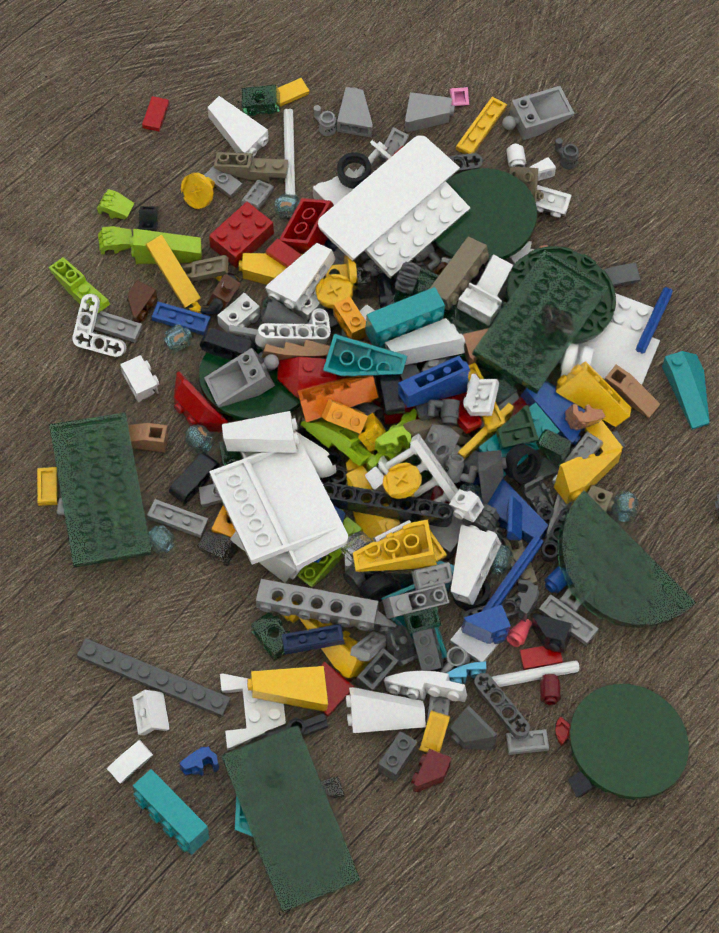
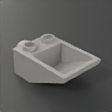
[502,86,574,140]
[204,348,279,407]

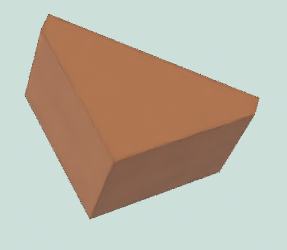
[463,329,492,365]

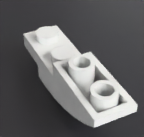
[384,671,467,702]

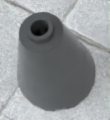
[257,297,308,336]

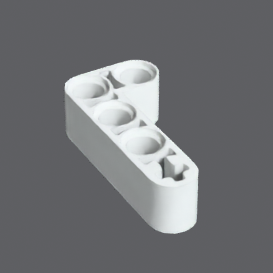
[255,308,330,348]

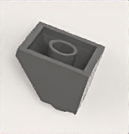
[478,450,507,504]
[449,706,497,750]

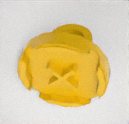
[181,173,215,209]
[325,255,357,291]
[316,274,353,309]
[383,462,422,499]

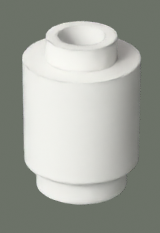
[506,144,526,167]

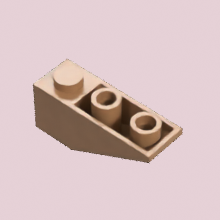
[605,364,660,418]
[109,423,169,453]

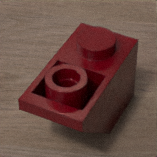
[411,749,452,792]

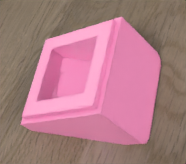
[449,87,469,106]

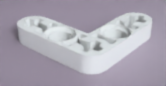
[73,294,126,357]

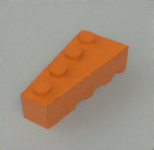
[298,375,378,423]

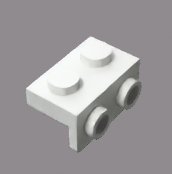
[536,185,572,218]
[463,374,499,416]

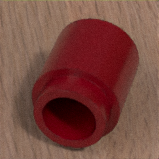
[540,674,561,705]

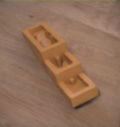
[262,340,330,360]

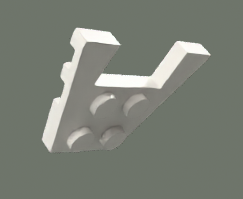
[220,674,286,751]

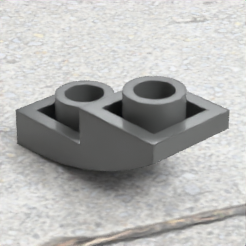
[604,263,641,287]

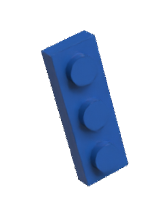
[152,302,211,335]

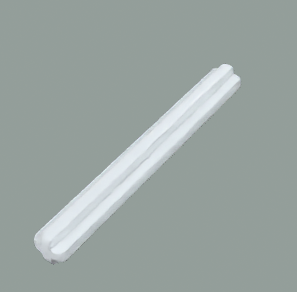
[482,660,580,690]

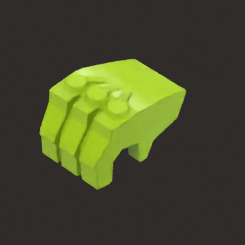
[97,189,134,220]
[98,226,132,255]
[374,426,411,455]

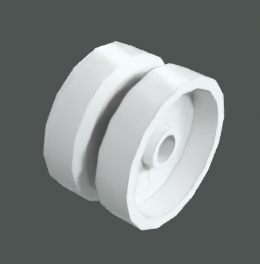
[560,342,594,377]

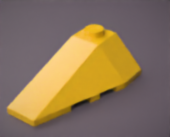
[554,448,622,504]
[346,465,401,546]
[353,520,437,572]
[299,618,376,678]

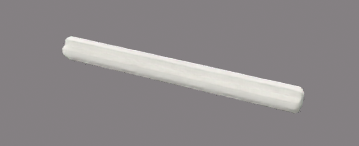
[284,109,295,201]

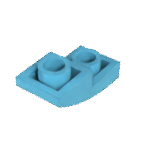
[447,661,486,684]

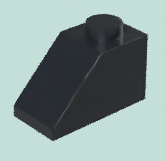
[532,613,572,653]

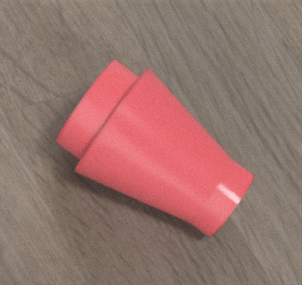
[506,619,532,647]

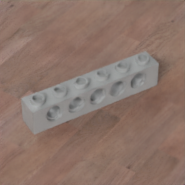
[256,579,378,631]

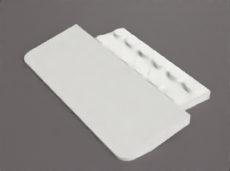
[318,136,470,279]
[502,293,660,385]
[209,430,348,570]

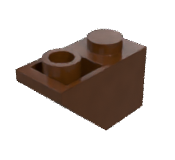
[127,280,158,323]

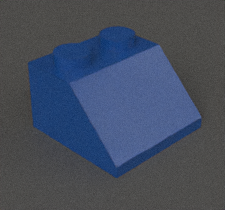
[461,605,511,644]

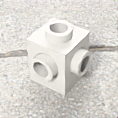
[449,489,484,522]

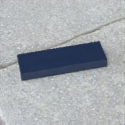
[282,624,344,655]

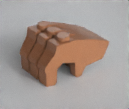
[565,404,605,430]

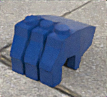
[180,747,219,776]

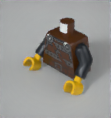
[189,272,241,315]

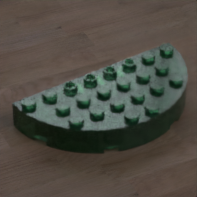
[557,490,696,628]

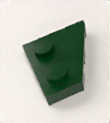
[496,405,539,450]

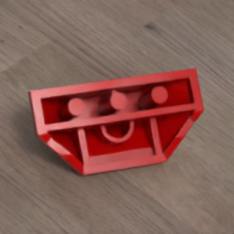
[277,357,350,398]
[174,371,228,432]

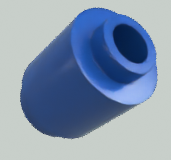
[544,565,573,593]

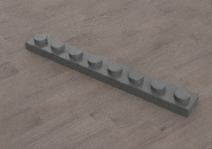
[77,638,231,718]

